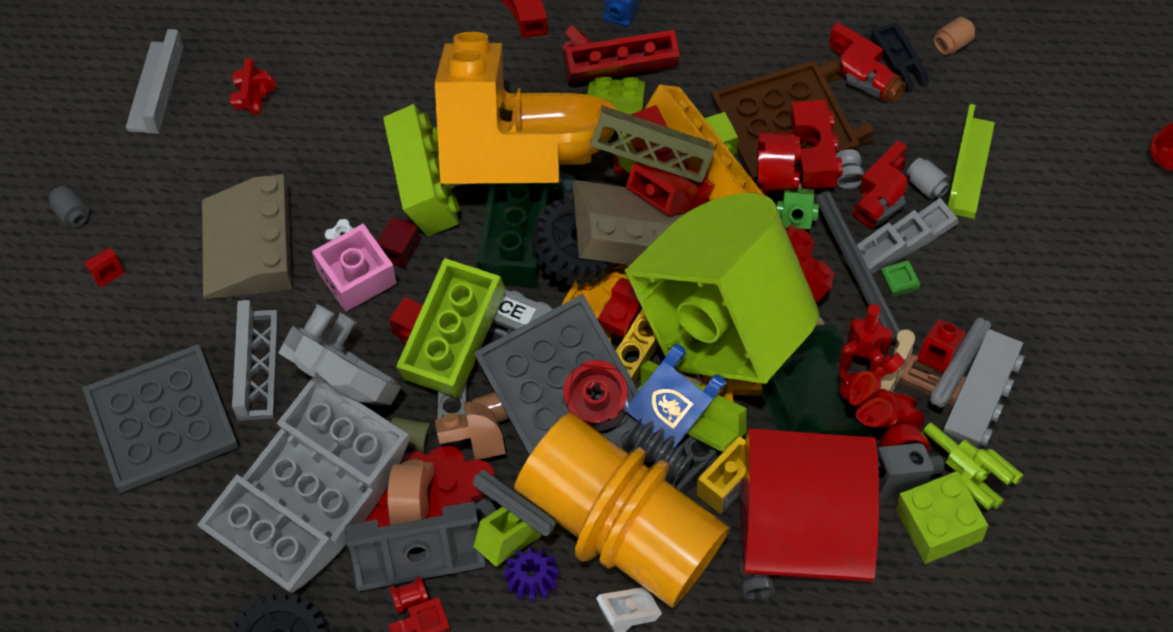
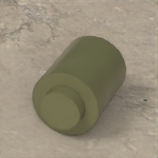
[390,417,432,454]

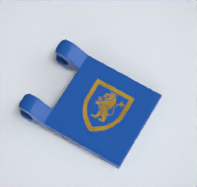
[627,344,726,449]

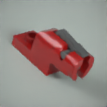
[852,140,908,229]

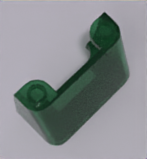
[761,325,883,437]

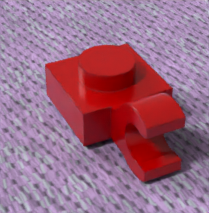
[389,597,450,632]

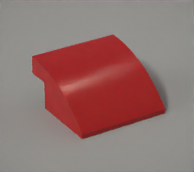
[740,428,879,582]

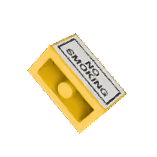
[697,436,746,515]

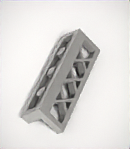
[232,300,278,421]

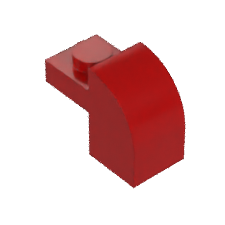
[597,278,642,337]

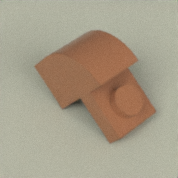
[435,402,506,460]
[388,459,435,525]

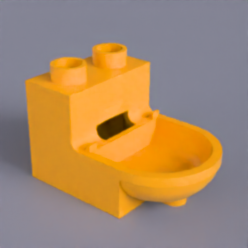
[435,32,618,184]

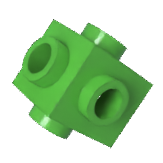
[777,188,819,230]

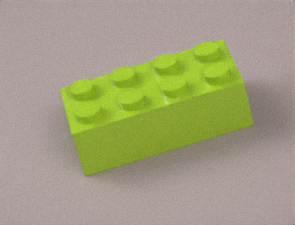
[383,104,460,236]
[396,258,506,398]

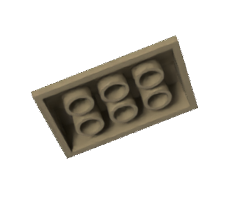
[202,174,292,299]
[573,180,691,265]

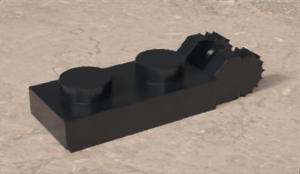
[870,22,929,92]

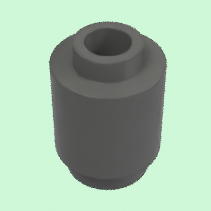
[48,186,90,228]

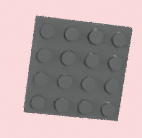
[82,344,239,494]

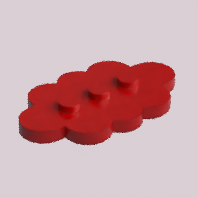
[365,445,496,527]

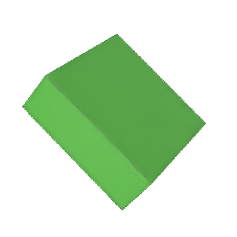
[880,260,920,297]

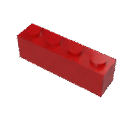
[563,30,680,84]

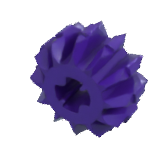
[504,545,559,603]

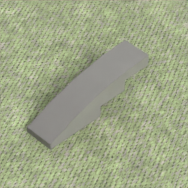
[841,198,959,274]

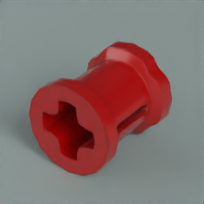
[389,576,429,615]

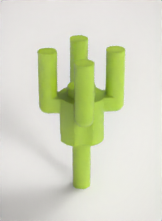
[923,422,1024,510]

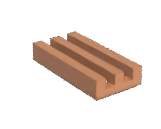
[898,354,967,406]

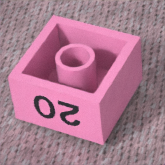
[312,224,397,312]

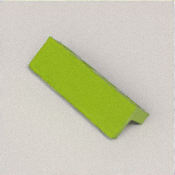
[947,104,995,219]
[637,360,747,452]

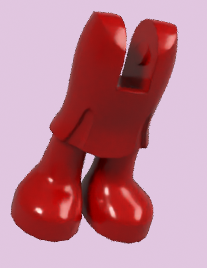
[849,371,925,428]

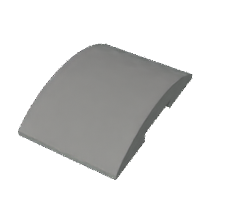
[197,377,410,593]

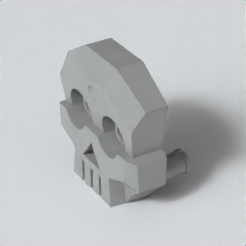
[278,304,402,406]

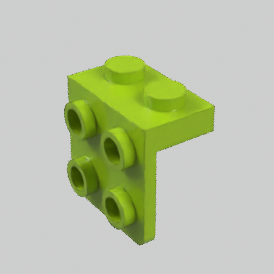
[587,76,645,131]

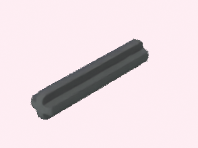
[473,470,557,536]

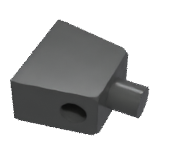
[877,443,944,503]

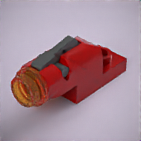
[829,22,906,102]

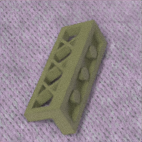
[590,105,715,183]

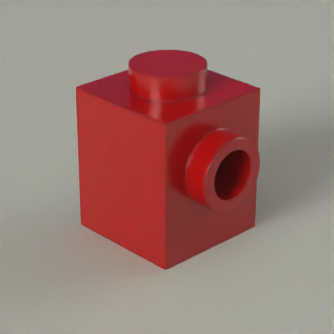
[389,297,423,345]
[917,319,966,372]

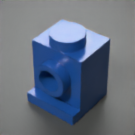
[603,0,638,28]

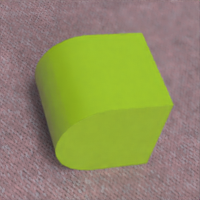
[625,193,819,384]

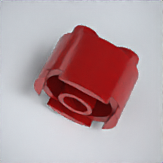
[757,132,801,192]
[563,360,629,431]

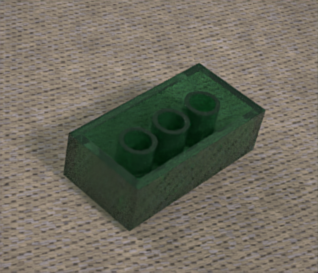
[476,183,553,287]

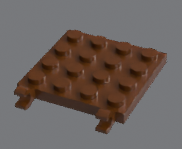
[711,60,875,184]

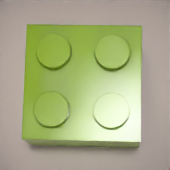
[895,471,988,564]

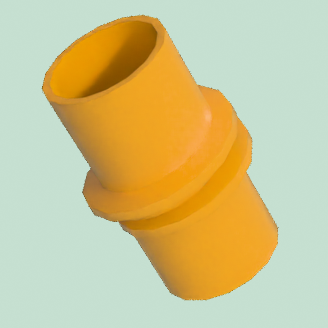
[514,412,731,608]

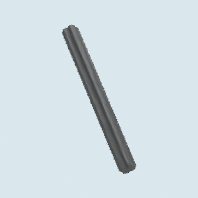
[816,191,900,343]

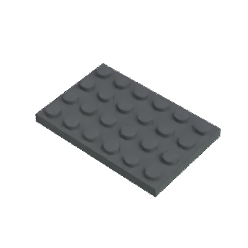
[474,294,654,468]

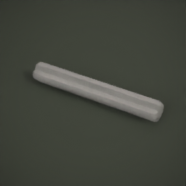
[930,318,991,407]

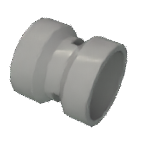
[836,149,864,189]

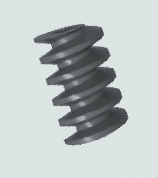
[621,418,695,483]

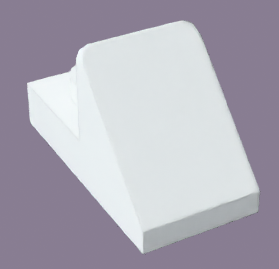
[596,587,662,632]

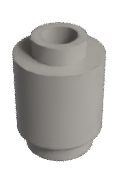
[906,158,950,199]

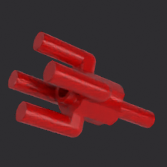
[838,304,893,373]

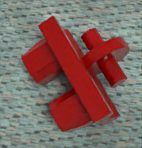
[230,58,276,115]

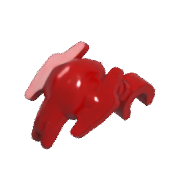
[838,352,905,402]

